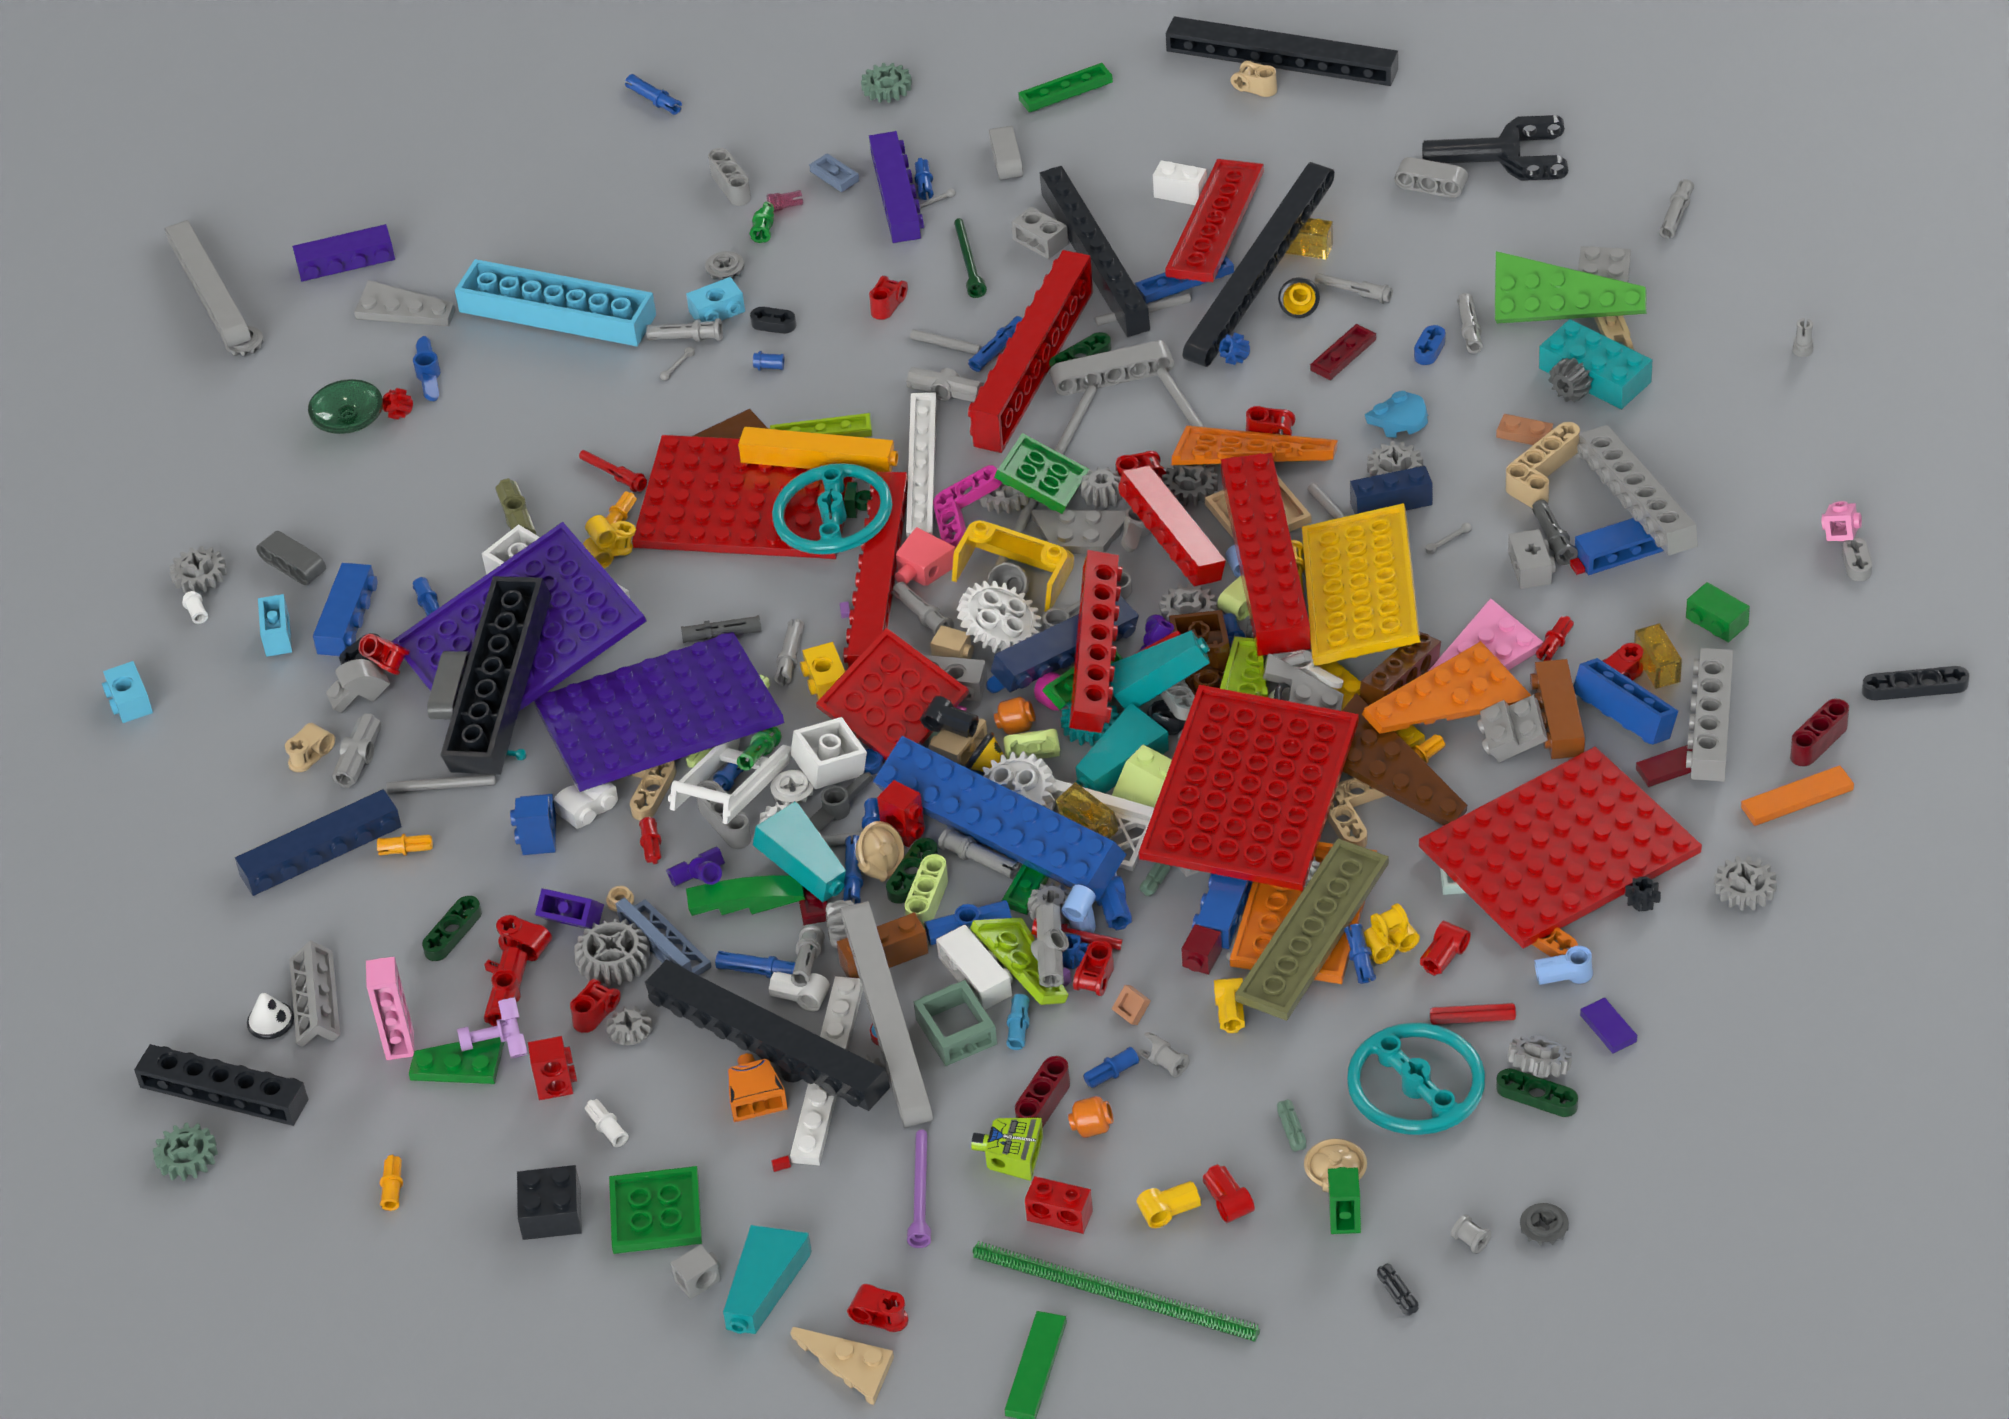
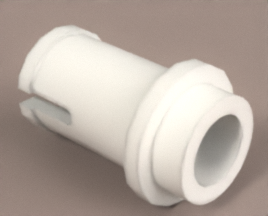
[182,591,208,624]

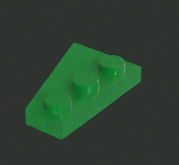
[409,1037,505,1084]

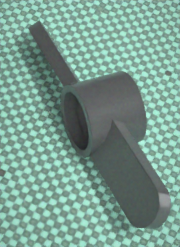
[809,772,873,832]

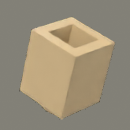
[930,625,974,659]

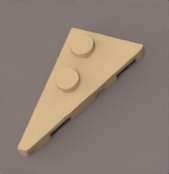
[790,1327,894,1405]

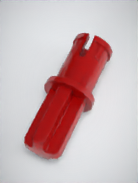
[1536,616,1574,661]
[639,817,662,864]

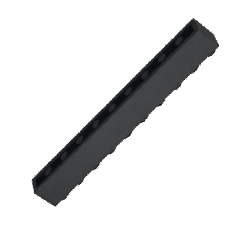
[1165,16,1398,86]
[1039,166,1150,337]
[645,959,890,1111]

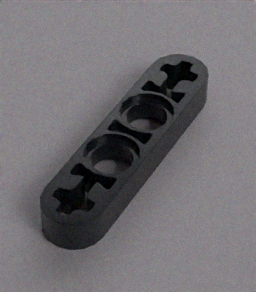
[1862,666,1969,701]

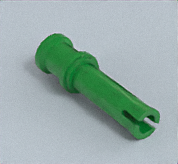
[737,726,782,771]

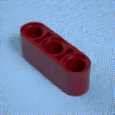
[1790,698,1849,767]
[1015,1056,1070,1128]

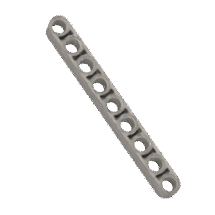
[165,220,251,348]
[840,901,933,1128]

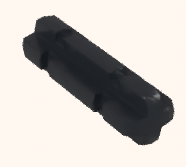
[1377,1263,1419,1316]

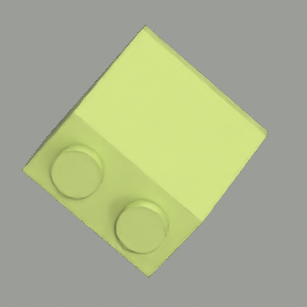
[1112,745,1172,808]

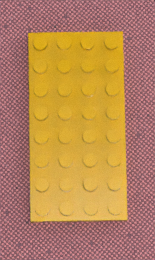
[1302,503,1420,666]

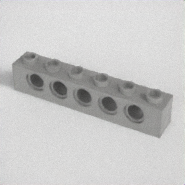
[1686,648,1733,782]

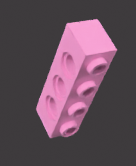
[366,957,415,1060]

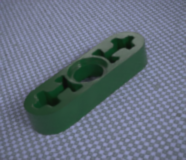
[1049,332,1111,369]
[886,838,938,904]
[422,896,482,961]
[1496,1068,1578,1117]

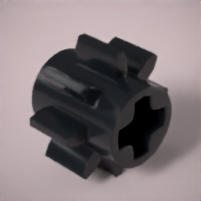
[1625,877,1661,912]

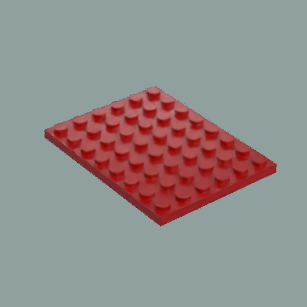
[632,435,855,559]
[1139,685,1359,891]
[1419,747,1702,949]

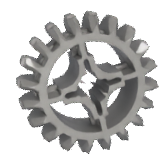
[574,918,651,987]

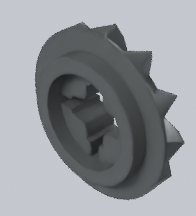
[1520,1203,1569,1246]

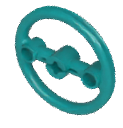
[772,463,892,555]
[1347,1023,1485,1135]

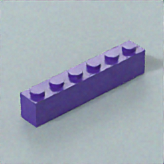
[869,131,924,243]

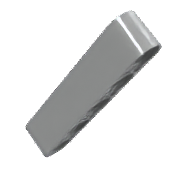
[1049,341,1174,396]

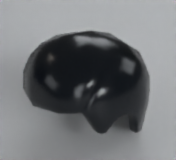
[1147,700,1186,735]

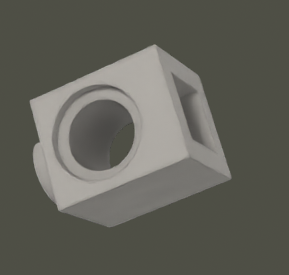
[671,1244,721,1300]

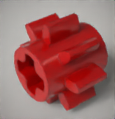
[382,388,413,420]

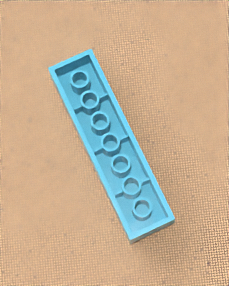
[455,259,656,346]

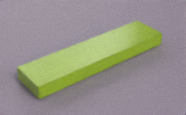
[770,413,873,437]

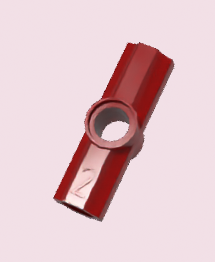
[484,947,528,1027]

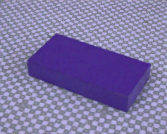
[1580,997,1638,1054]

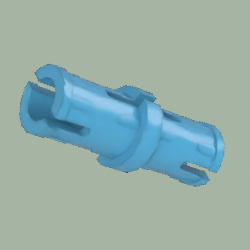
[1006,994,1030,1050]

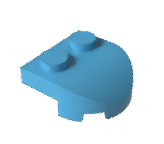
[1365,391,1429,438]

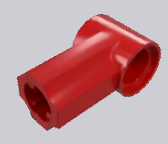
[1420,920,1471,976]
[1203,1164,1255,1223]

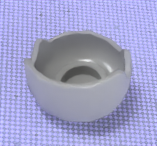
[987,562,1030,597]

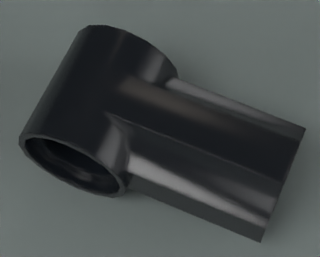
[920,696,979,738]

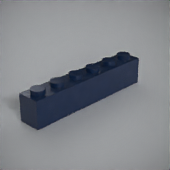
[991,595,1139,693]
[234,789,402,896]

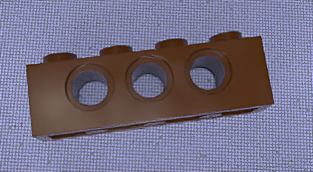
[1359,631,1441,705]

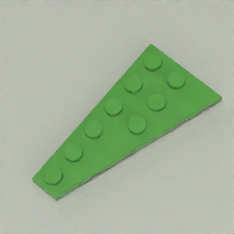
[1495,251,1647,324]

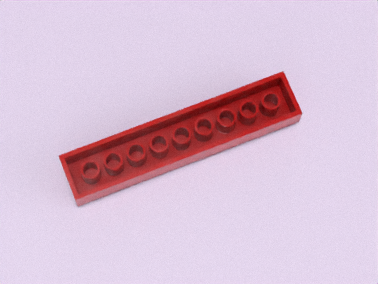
[968,250,1093,453]
[1221,453,1311,656]

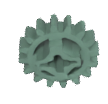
[861,63,912,103]
[153,1123,218,1181]

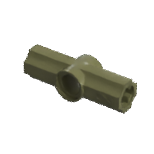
[495,478,536,535]

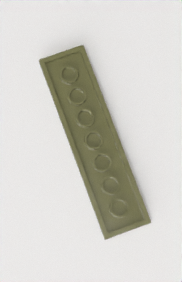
[1235,838,1389,1021]

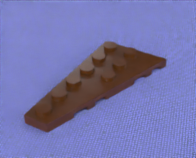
[1342,693,1468,826]

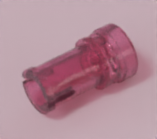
[766,190,803,213]

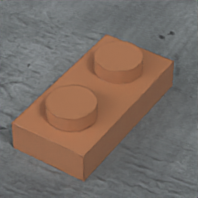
[1496,414,1553,445]

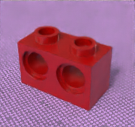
[528,1036,577,1100]
[1025,1176,1093,1234]

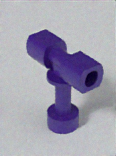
[1139,614,1174,651]
[666,846,725,887]

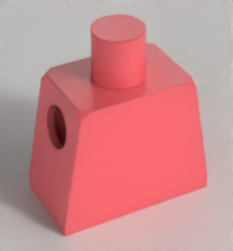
[895,527,955,586]

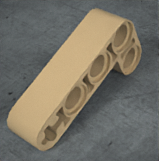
[1505,422,1580,508]

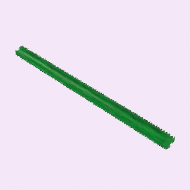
[972,1241,1260,1342]

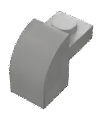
[326,659,390,713]

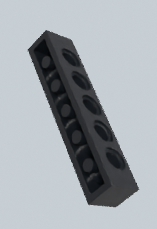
[134,1044,309,1126]

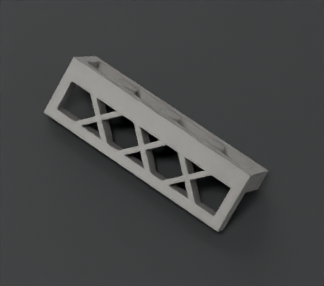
[289,940,340,1047]

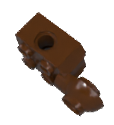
[1169,610,1230,695]

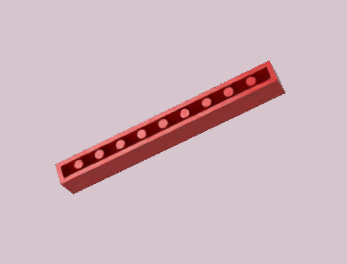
[843,472,908,667]

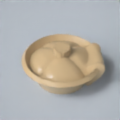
[855,821,904,882]
[1304,1139,1367,1192]

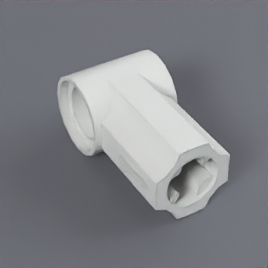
[768,972,830,1011]

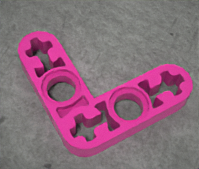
[933,465,1002,549]

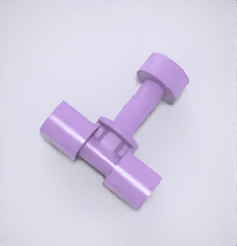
[457,997,528,1058]

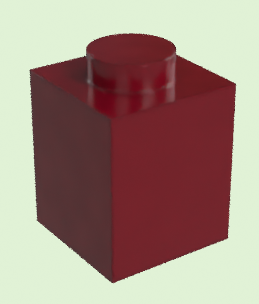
[1181,924,1222,975]

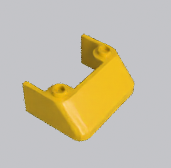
[952,520,1074,612]

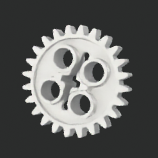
[957,581,1042,653]
[982,751,1057,810]

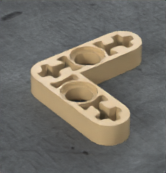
[630,760,676,821]
[1327,778,1387,848]

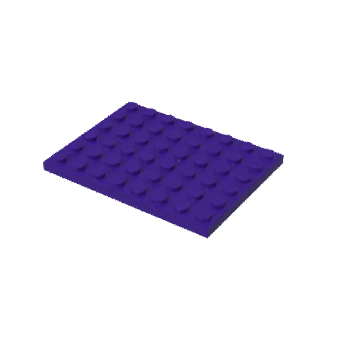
[391,522,647,711]
[534,632,785,792]

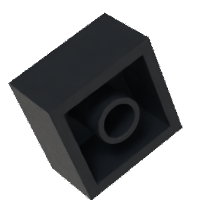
[517,1165,582,1240]

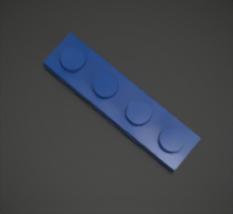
[1135,256,1234,304]

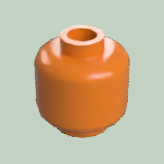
[994,697,1036,735]
[1068,1096,1114,1138]

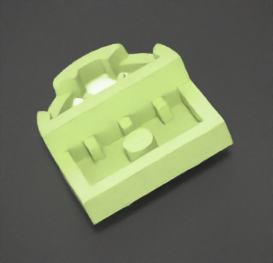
[1003,729,1061,759]

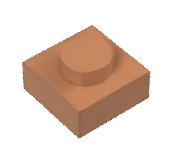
[1112,985,1151,1025]

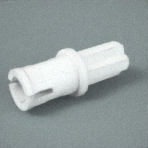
[585,1099,629,1147]

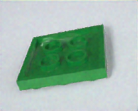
[994,433,1090,514]
[609,1166,702,1254]

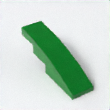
[686,875,805,916]

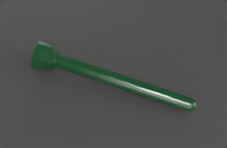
[954,218,987,298]

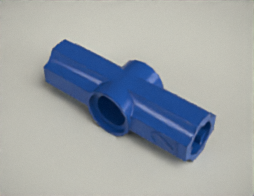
[1096,873,1132,931]
[924,900,1012,945]

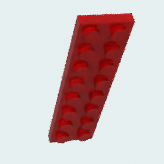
[1165,159,1264,282]

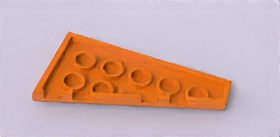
[1172,425,1338,465]
[1362,641,1531,734]

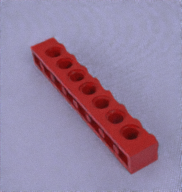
[1069,550,1123,733]

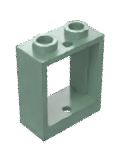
[913,980,997,1066]

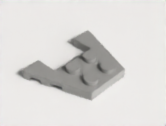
[1263,654,1344,711]

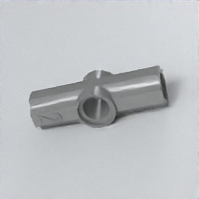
[906,367,984,402]
[332,713,382,788]
[1031,903,1069,988]

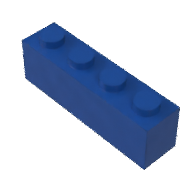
[1575,518,1664,576]
[313,563,378,656]
[1573,658,1678,745]
[1192,873,1253,949]

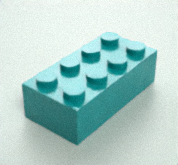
[1539,319,1653,410]

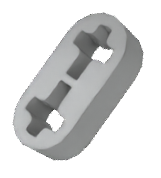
[1842,537,1872,581]

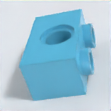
[686,277,745,322]
[258,594,292,657]
[102,661,153,723]

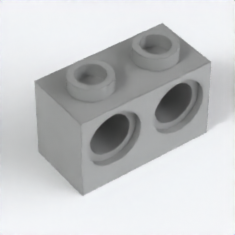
[1011,207,1068,259]

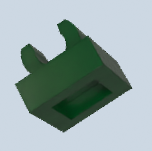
[844,482,871,518]

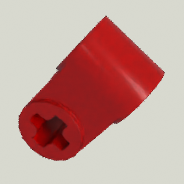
[869,276,908,320]
[1246,406,1296,436]
[1116,451,1166,481]
[359,634,410,675]
[1602,643,1644,681]
[496,915,552,961]
[1073,940,1114,996]
[570,979,621,1033]
[847,1284,909,1332]

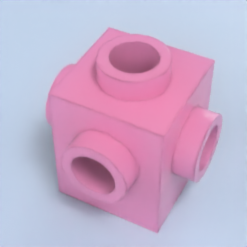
[1822,501,1862,541]

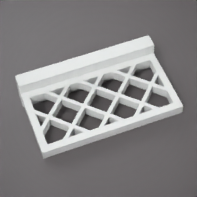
[1047,780,1154,871]

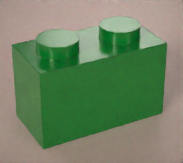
[1686,582,1750,643]
[1328,1167,1361,1234]

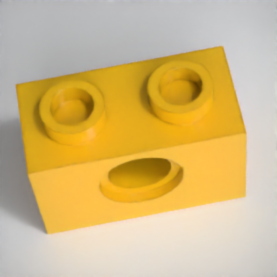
[800,642,845,700]

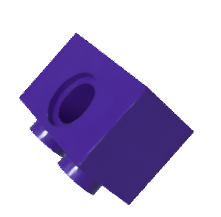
[535,888,604,929]

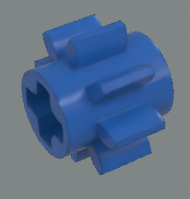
[1219,333,1250,365]
[1062,934,1087,969]

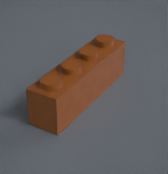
[1530,659,1585,760]

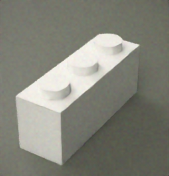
[936,925,1013,1010]

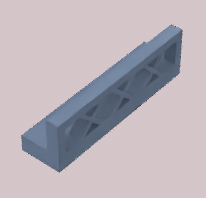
[616,897,712,975]

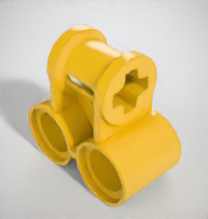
[583,515,636,568]
[1363,903,1420,964]

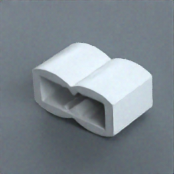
[553,782,618,829]

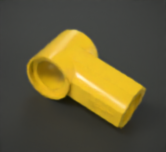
[1214,978,1245,1033]
[1136,1181,1201,1228]

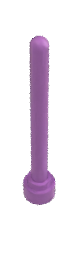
[907,1129,931,1248]

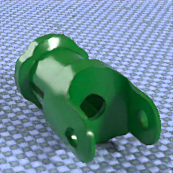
[749,202,774,243]

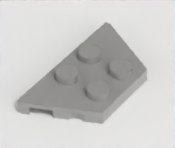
[1032,509,1126,554]

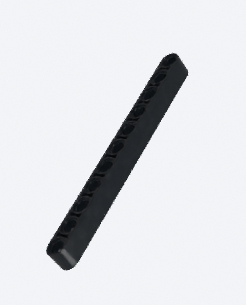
[1182,162,1335,367]

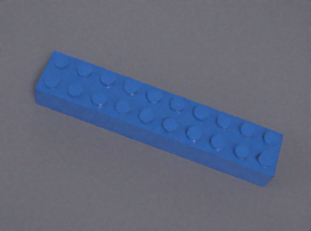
[873,736,1127,902]

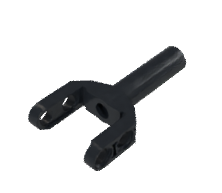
[1422,115,1569,181]

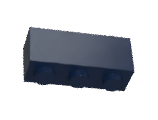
[1350,466,1433,514]

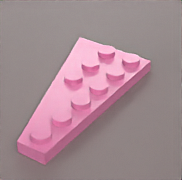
[1418,598,1543,724]

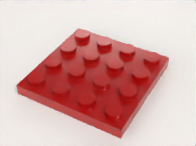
[816,628,969,760]

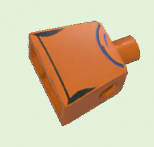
[728,1053,788,1122]

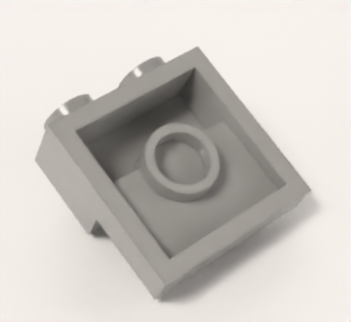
[1477,695,1548,763]

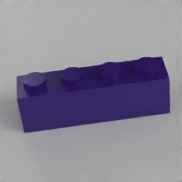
[292,224,395,282]

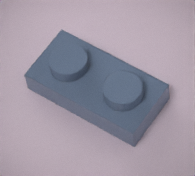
[809,153,859,192]

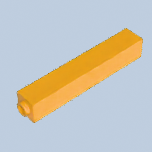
[738,427,898,473]

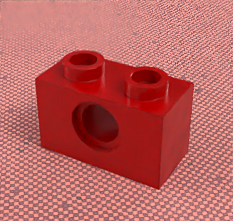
[877,780,925,848]

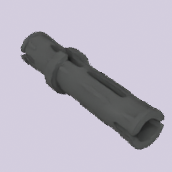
[681,615,762,643]

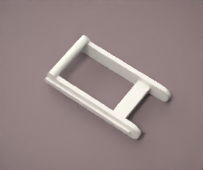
[668,738,791,824]

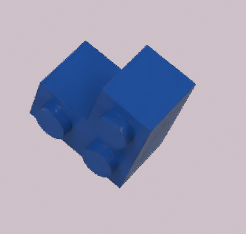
[510,794,557,855]

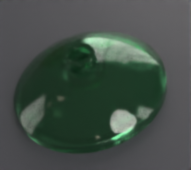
[308,379,383,434]

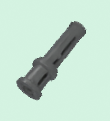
[1532,500,1578,565]

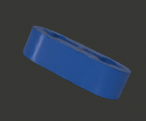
[1414,325,1446,365]

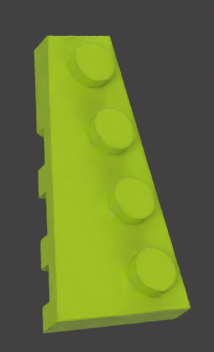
[1220,636,1268,697]
[970,918,1069,1005]

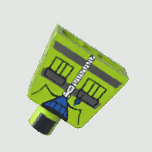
[971,1118,1043,1181]

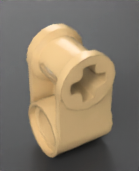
[1231,61,1277,97]
[285,723,335,772]

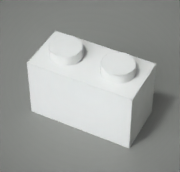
[1153,160,1207,205]

